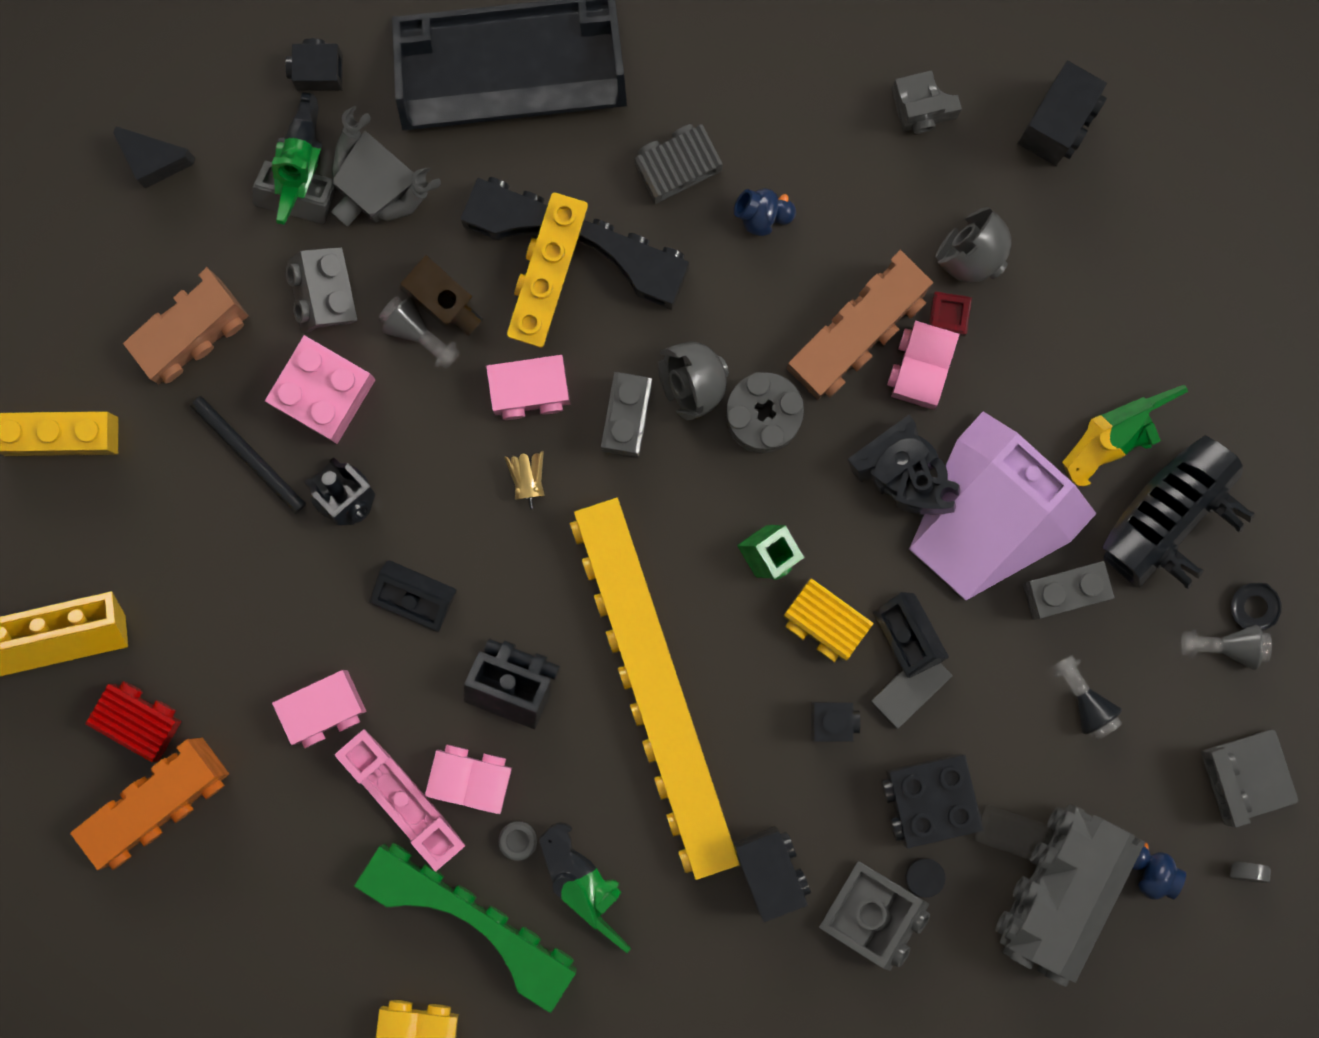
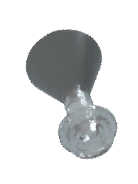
[379,296,460,369]
[1181,624,1272,670]

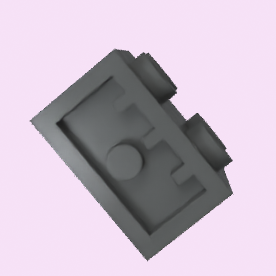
[1200,729,1298,828]

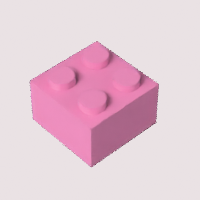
[265,335,376,444]

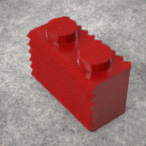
[85,681,182,762]

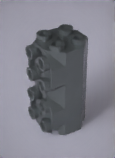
[995,804,1145,987]

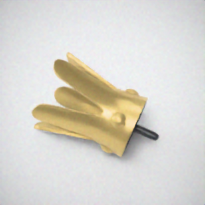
[504,451,545,510]

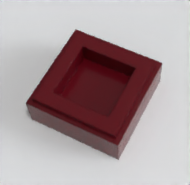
[929,291,972,336]

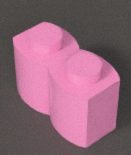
[887,321,959,410]
[425,744,512,814]

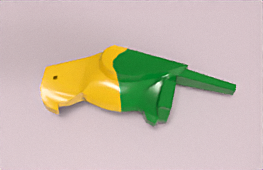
[1062,385,1188,486]

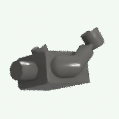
[331,106,441,227]

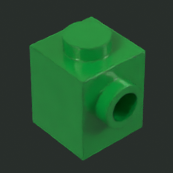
[737,525,804,580]

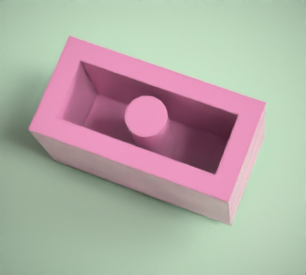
[486,355,570,420]
[272,670,367,748]

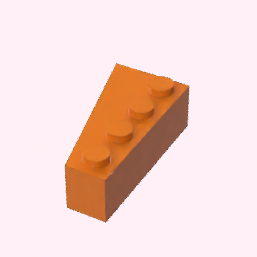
[70,738,229,870]

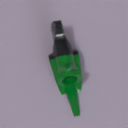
[272,92,323,225]
[539,822,631,953]

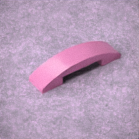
[335,729,465,872]

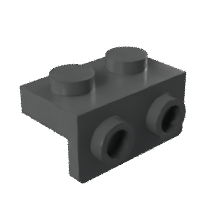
[286,247,357,333]

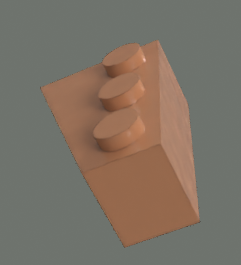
[123,267,249,384]

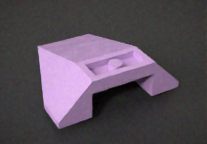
[909,411,1096,600]

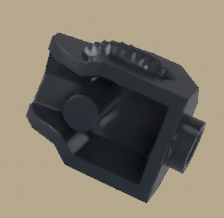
[304,457,375,526]

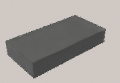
[871,663,953,729]

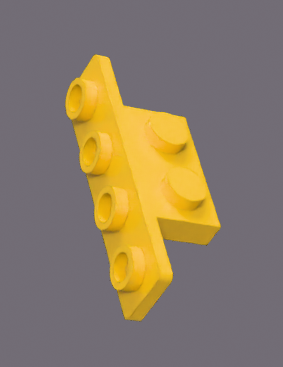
[507,193,588,348]

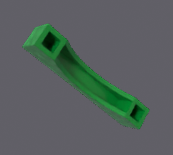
[354,843,577,1013]

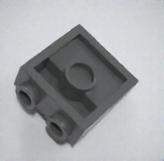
[819,861,931,971]

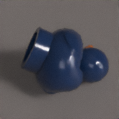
[734,188,796,236]
[1132,842,1186,900]

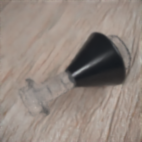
[1053,654,1122,740]

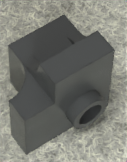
[892,70,962,134]

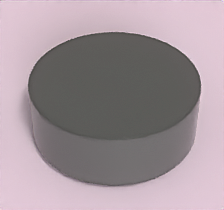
[498,821,538,861]
[1230,862,1271,883]

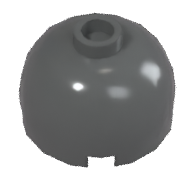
[936,207,1012,283]
[658,341,729,420]

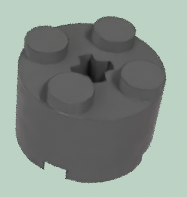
[726,372,804,453]

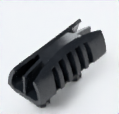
[1102,435,1255,589]

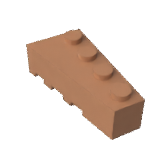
[786,250,933,400]

